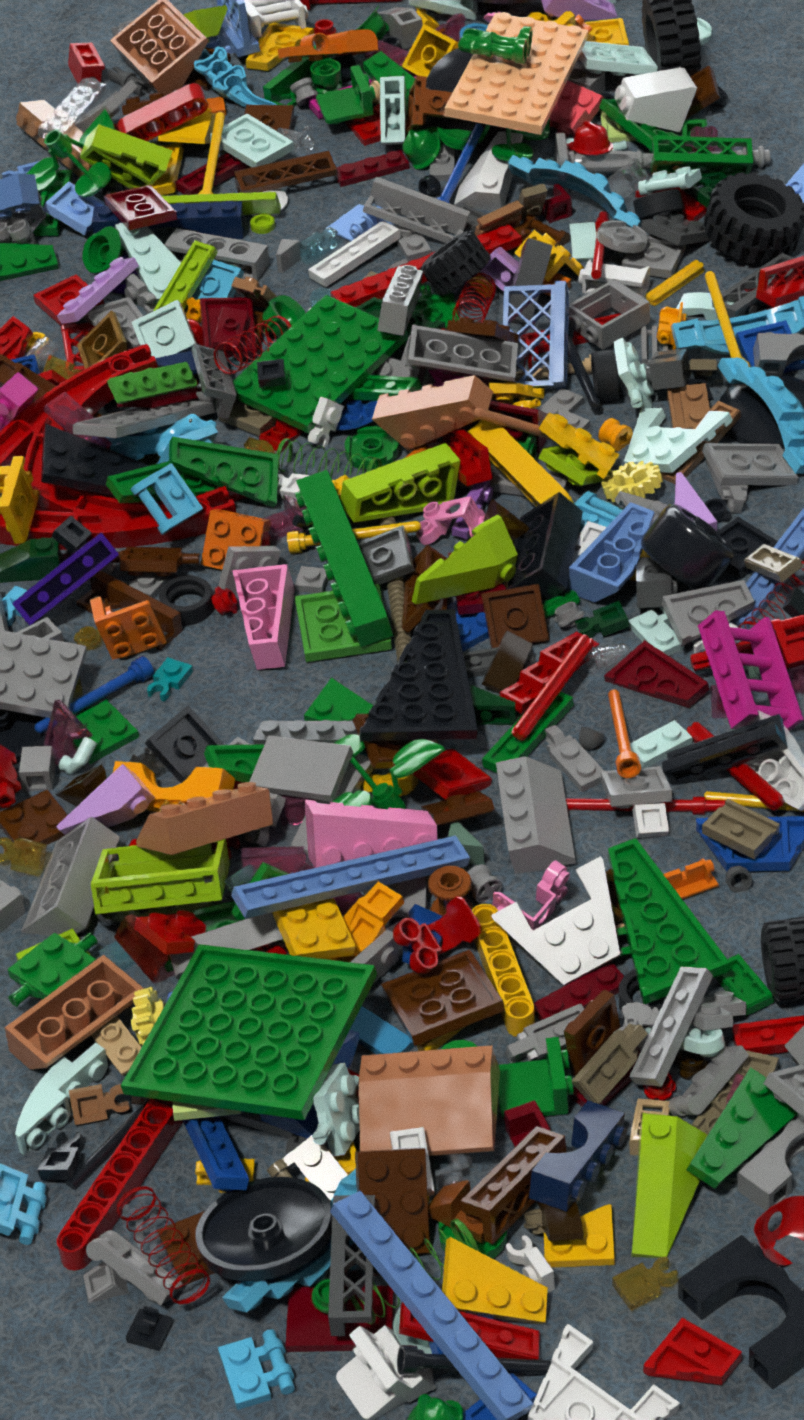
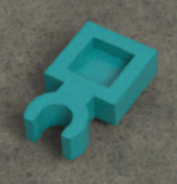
[147,657,193,701]

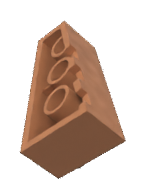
[372,375,493,451]

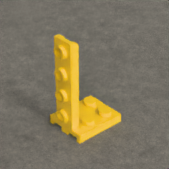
[0,456,40,544]

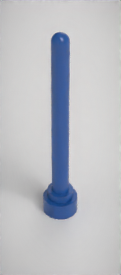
[437,124,484,204]
[35,656,154,734]

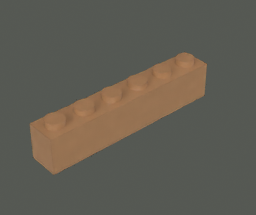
[16,100,92,177]

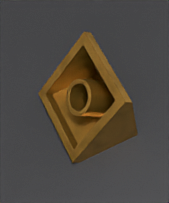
[77,310,127,369]

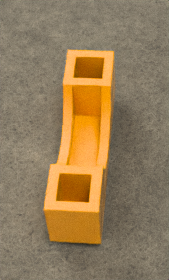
[113,761,235,812]

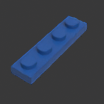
[182,1116,249,1192]

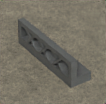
[712,253,804,318]
[191,344,237,419]
[328,1195,376,1336]

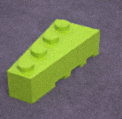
[340,443,460,522]

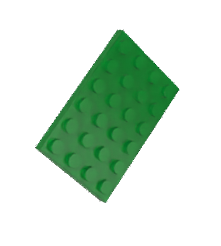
[232,295,408,434]

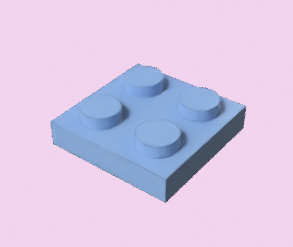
[43,182,106,235]

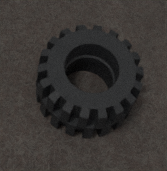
[420,231,491,295]
[761,917,804,1003]

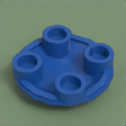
[336,399,377,430]

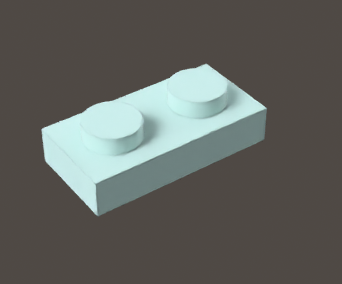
[630,720,693,768]

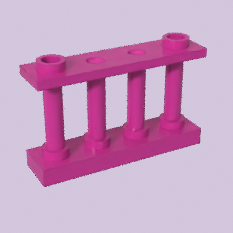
[698,610,804,731]

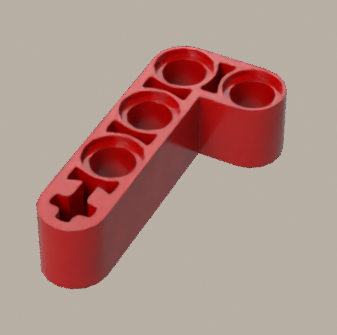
[117,83,208,142]

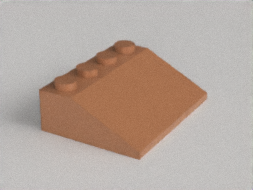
[110,0,208,96]
[359,1045,500,1156]

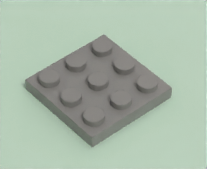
[0,630,86,721]

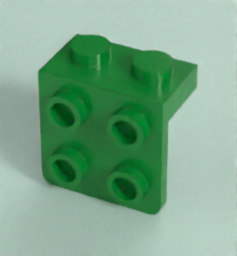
[316,65,376,124]
[498,1037,573,1119]

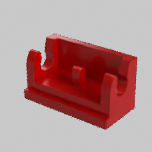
[68,42,105,89]

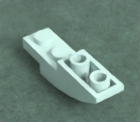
[15,1043,109,1156]

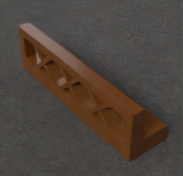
[234,150,337,193]
[402,545,447,633]
[76,570,183,650]
[461,1126,567,1244]

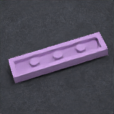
[57,257,139,324]

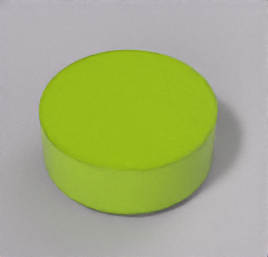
[250,214,275,234]

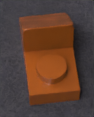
[428,1180,499,1244]

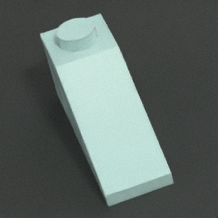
[380,76,407,145]

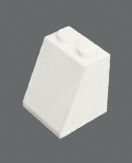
[615,67,697,132]

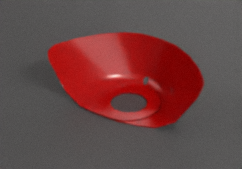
[754,1196,804,1266]

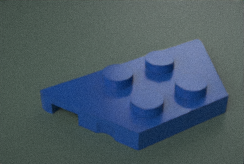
[696,816,804,872]

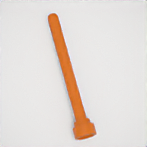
[608,689,641,778]

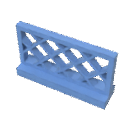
[216,0,260,57]
[503,281,569,391]

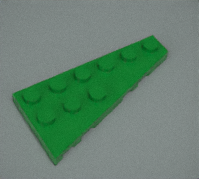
[608,838,730,1004]

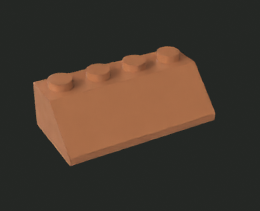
[136,782,273,855]
[4,955,144,1069]

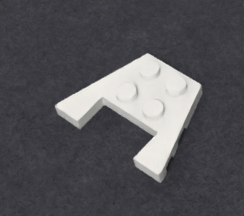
[491,856,620,986]
[528,1324,680,1420]

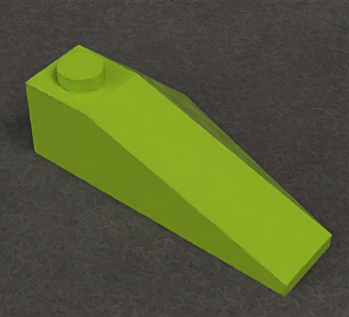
[184,5,228,44]
[631,1113,707,1259]

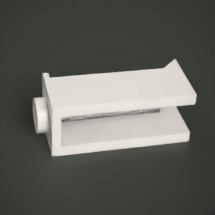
[579,259,650,298]

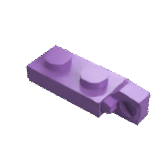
[452,480,493,540]

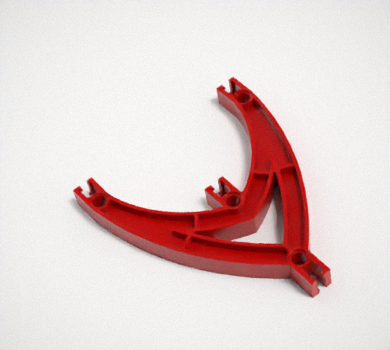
[0,344,236,550]

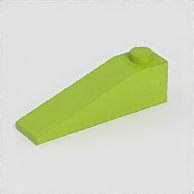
[412,514,518,604]

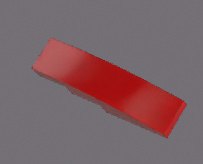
[499,632,599,714]

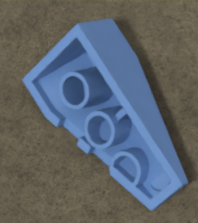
[569,502,655,603]

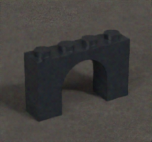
[678,1235,804,1389]

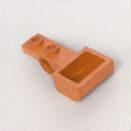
[278,29,378,63]

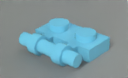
[0,1164,47,1245]
[218,1329,295,1410]

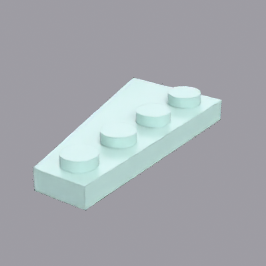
[115,223,181,305]

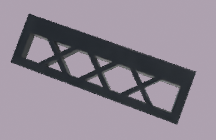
[662,714,788,785]

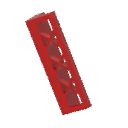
[756,256,804,308]
[426,428,492,486]

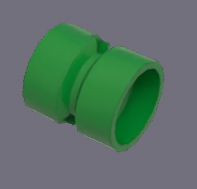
[310,59,343,94]

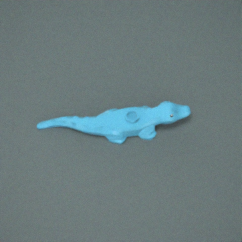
[194,46,276,108]
[88,414,216,460]

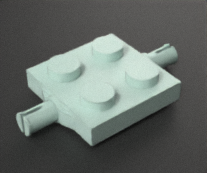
[614,338,654,409]
[312,1063,360,1156]

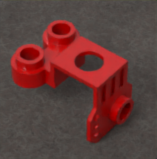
[393,896,481,974]

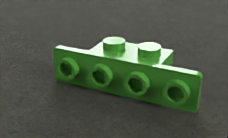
[107,362,197,404]

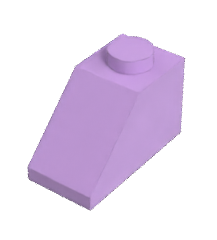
[481,247,519,291]

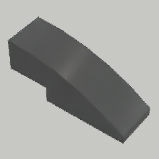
[510,238,553,325]

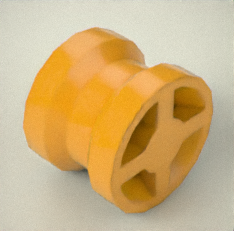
[598,418,633,451]

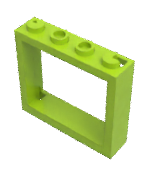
[91,839,230,914]

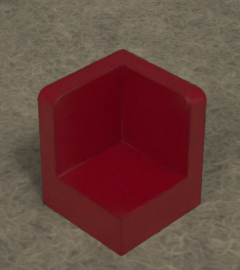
[542,183,572,223]
[504,1100,551,1148]

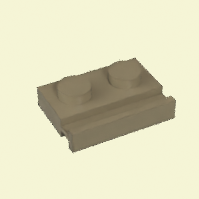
[702,798,780,859]

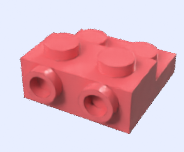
[550,80,604,137]

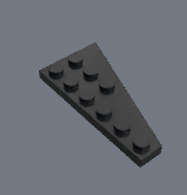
[41,423,159,502]

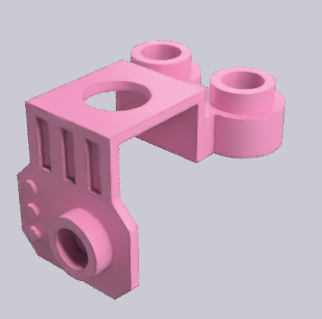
[415,496,486,545]
[492,860,570,930]

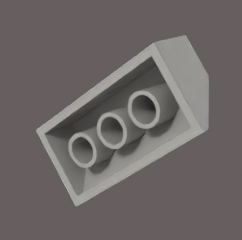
[405,325,518,383]
[496,756,576,874]
[21,816,120,936]

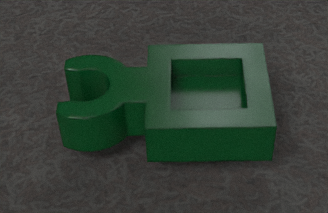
[575,601,630,638]

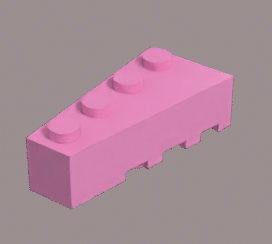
[232,564,295,670]
[305,800,438,868]

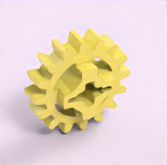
[601,461,663,502]
[131,987,166,1046]

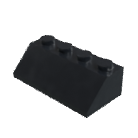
[504,492,583,601]

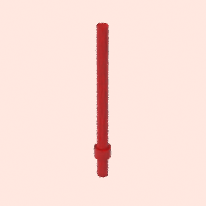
[591,211,609,279]
[566,797,726,815]

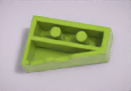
[79,124,173,189]

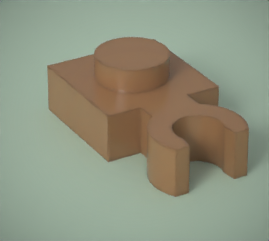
[69,1084,130,1125]

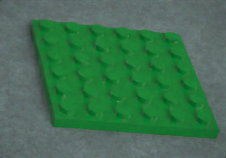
[121,944,377,1120]

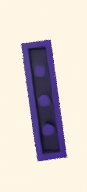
[12,532,119,626]

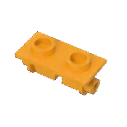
[656,302,686,350]

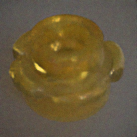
[74,626,102,650]

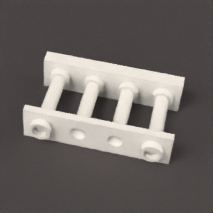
[244,0,308,38]

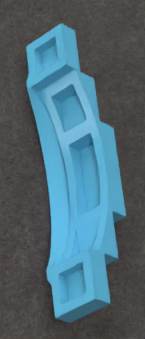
[508,155,642,228]
[671,296,804,355]
[717,357,804,474]
[222,1168,357,1312]

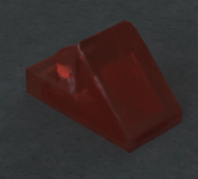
[114,913,168,982]

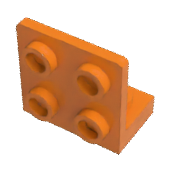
[201,509,272,570]
[90,596,167,660]

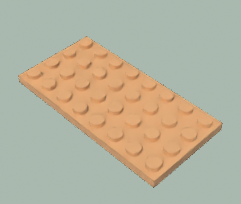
[444,12,588,135]

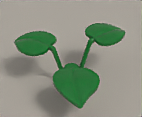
[26,109,115,198]
[437,117,550,161]
[332,734,446,809]

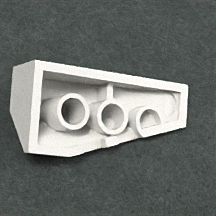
[454,131,523,211]
[746,710,804,811]

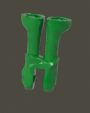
[458,26,533,64]

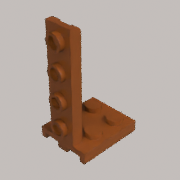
[406,76,467,137]

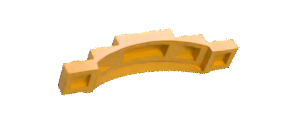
[327,881,404,962]

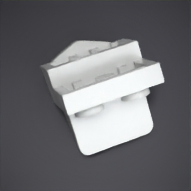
[336,1325,436,1420]

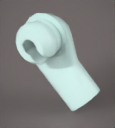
[59,737,97,775]

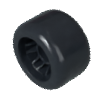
[641,504,735,590]

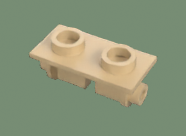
[91,1016,142,1076]

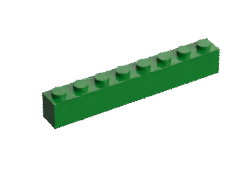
[294,470,393,647]

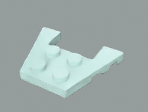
[624,407,733,473]

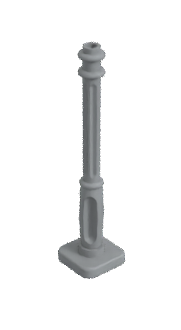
[554,133,770,192]

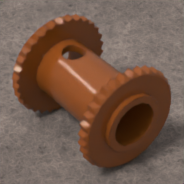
[428,866,473,917]

